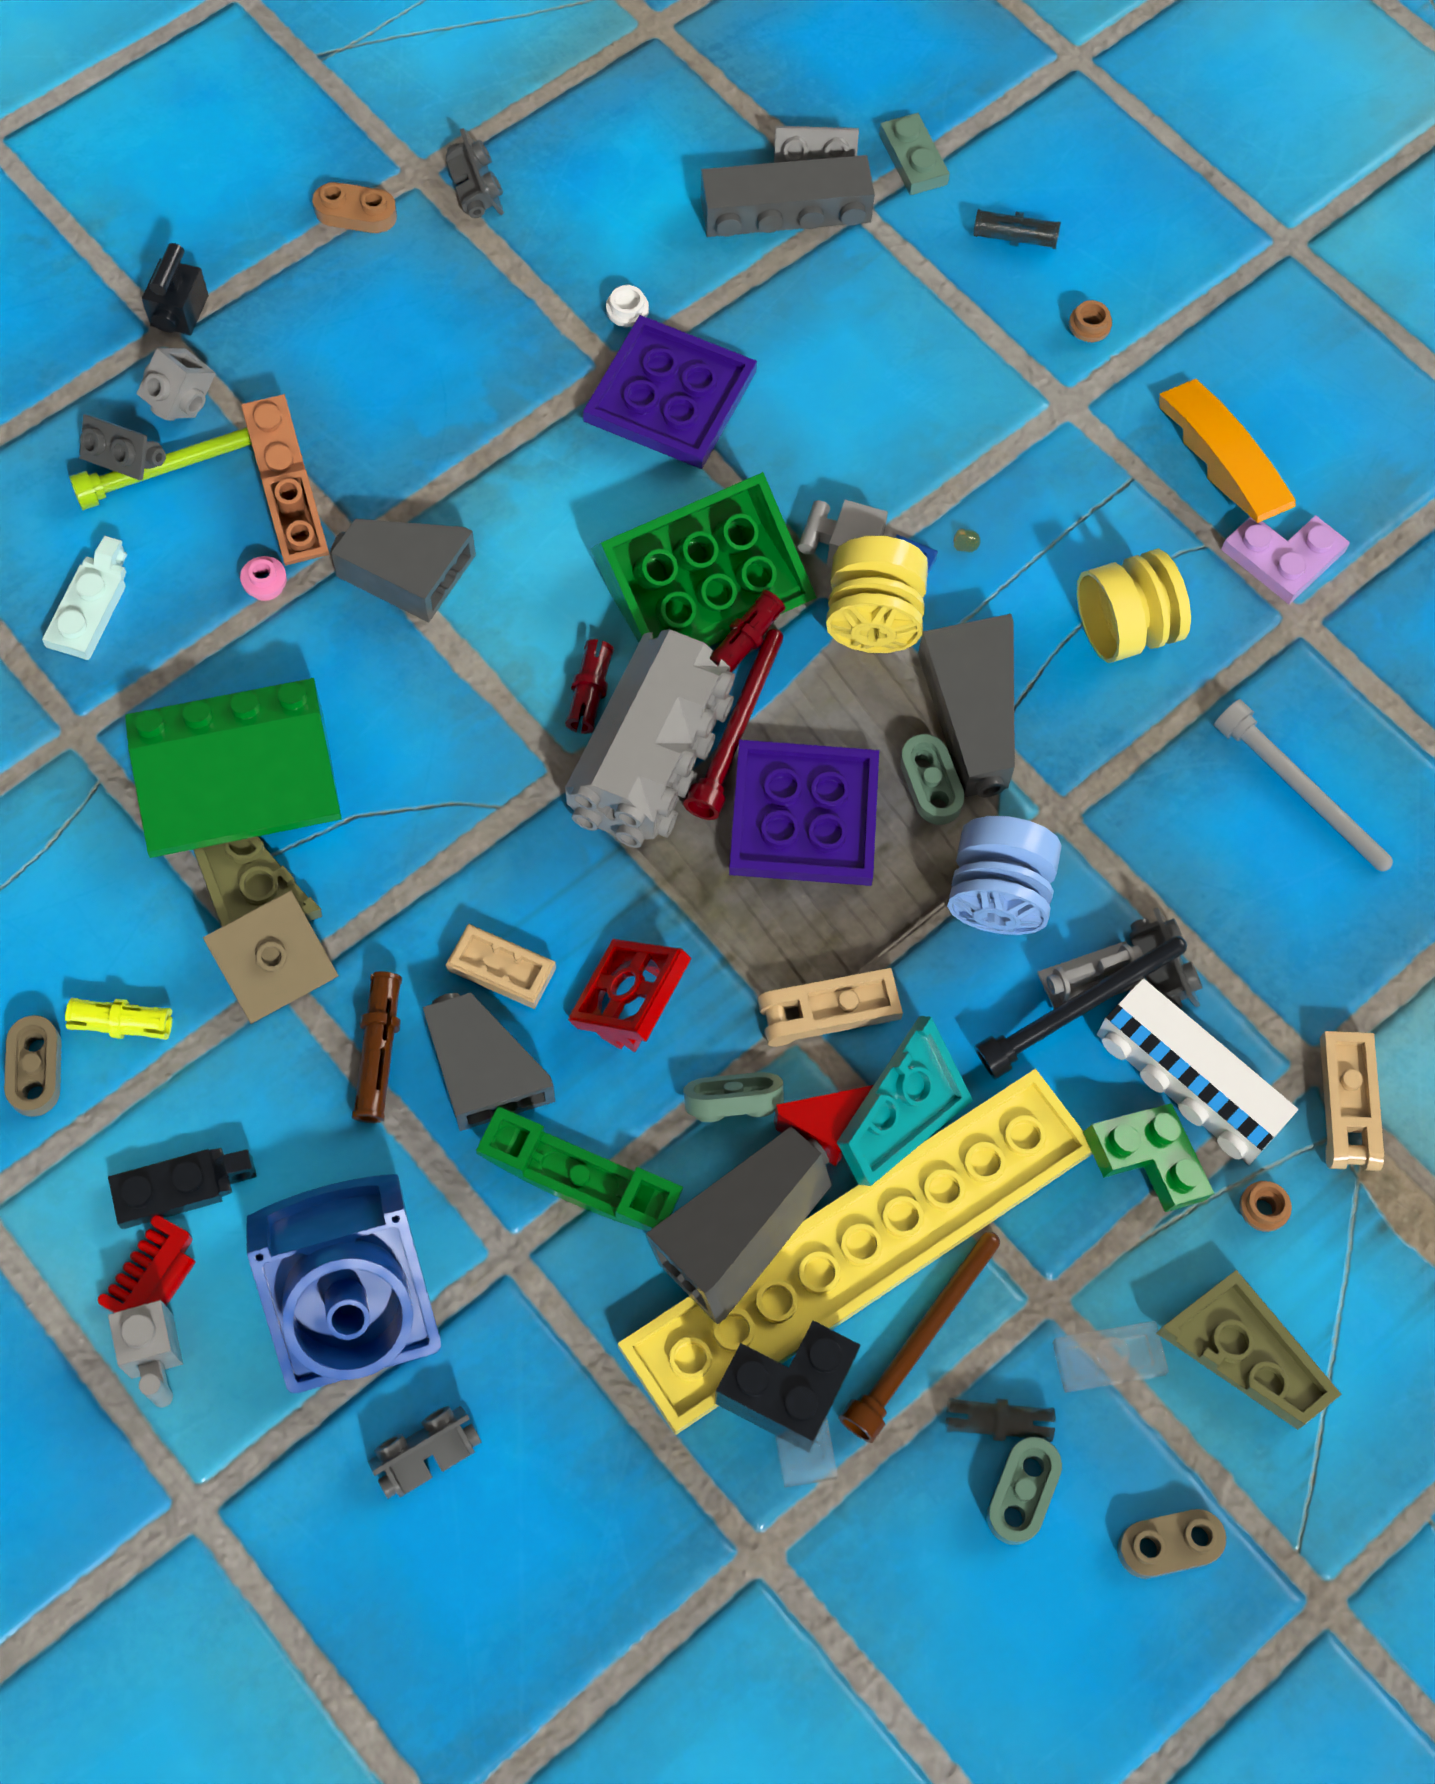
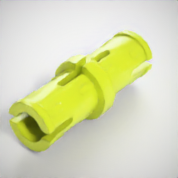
[65,998,173,1040]

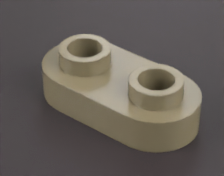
[4,1015,62,1117]
[1117,1509,1226,1579]

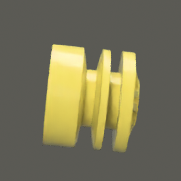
[826,536,928,653]
[1077,548,1191,663]

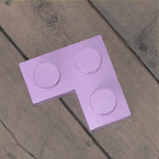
[1221,515,1350,604]

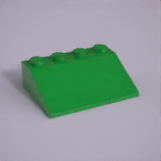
[591,472,817,646]
[125,678,342,858]

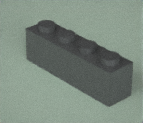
[701,155,875,237]

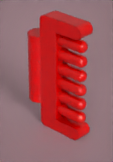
[98,1215,196,1313]

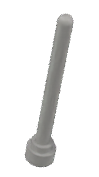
[1214,699,1393,871]

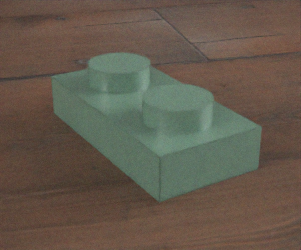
[879,113,950,195]

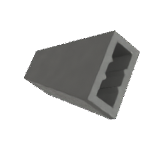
[918,614,1015,798]
[646,1127,832,1324]

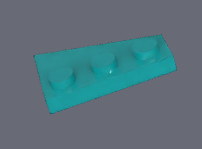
[837,1016,973,1186]

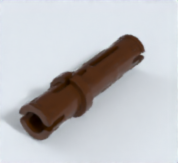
[352,971,402,1123]

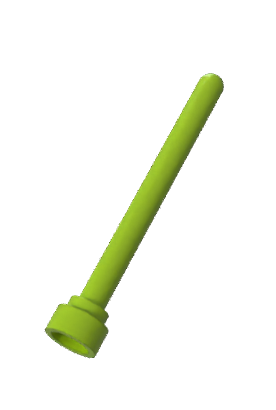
[69,427,252,511]

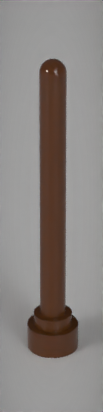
[838,1232,1000,1443]

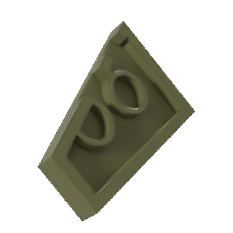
[193,836,322,927]
[1156,1270,1341,1430]

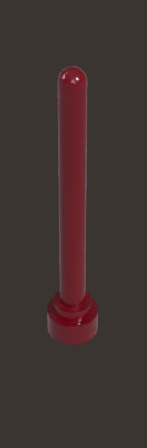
[683,628,783,820]

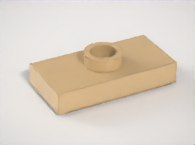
[446,924,556,1009]

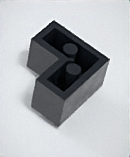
[714,1320,861,1453]

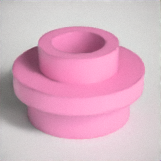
[240,556,287,601]

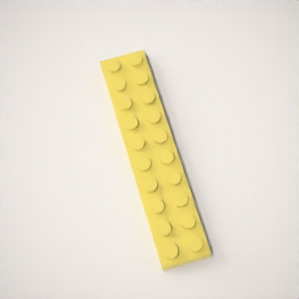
[618,1068,1092,1435]

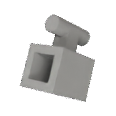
[798,500,888,569]
[108,1300,183,1407]

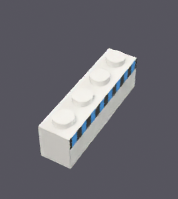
[1097,978,1299,1165]

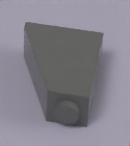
[331,519,476,623]
[423,992,556,1131]

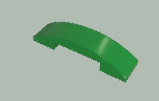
[476,1106,683,1231]

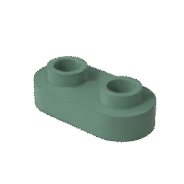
[900,734,964,825]
[683,1072,784,1122]
[987,1437,1062,1545]

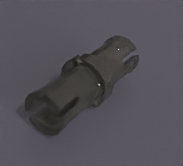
[973,209,1061,249]
[946,1397,1056,1442]

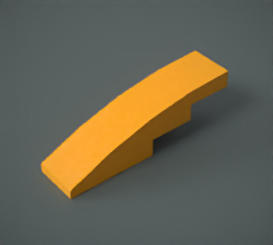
[1159,379,1296,523]

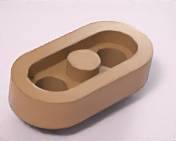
[313,182,397,233]

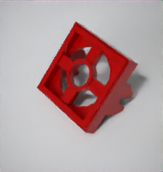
[568,939,691,1052]

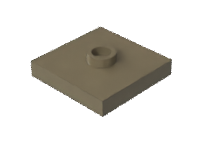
[203,891,339,1024]

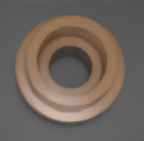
[1069,300,1112,342]
[1240,1181,1292,1232]

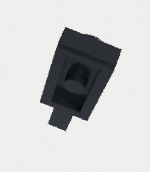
[108,1148,257,1229]

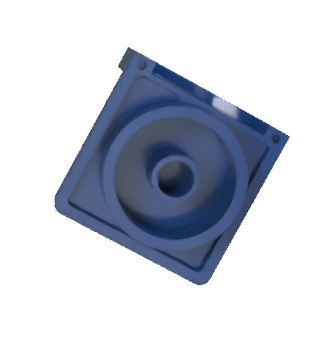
[247,1174,441,1393]

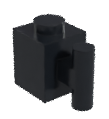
[142,243,209,336]

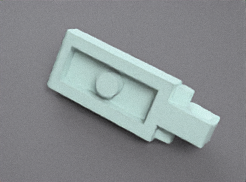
[42,536,127,660]

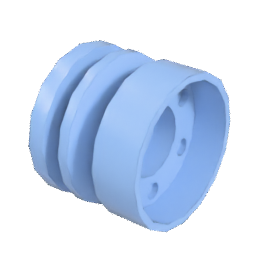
[947,816,1062,935]

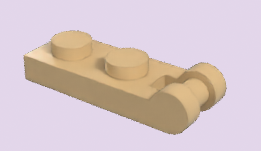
[757,968,903,1047]
[1320,1031,1384,1171]

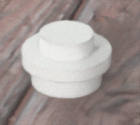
[606,285,649,327]

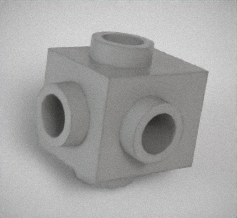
[136,348,216,421]

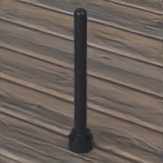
[974,936,1187,1080]

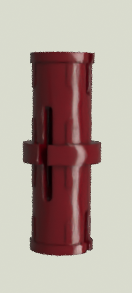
[709,590,786,672]
[565,639,614,734]

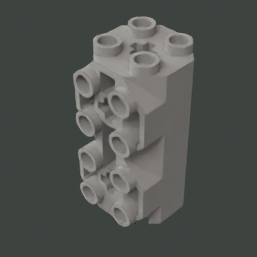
[565,629,735,848]

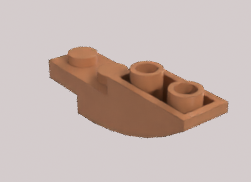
[241,394,329,566]

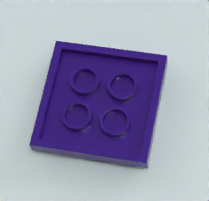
[583,315,757,469]
[729,740,879,886]

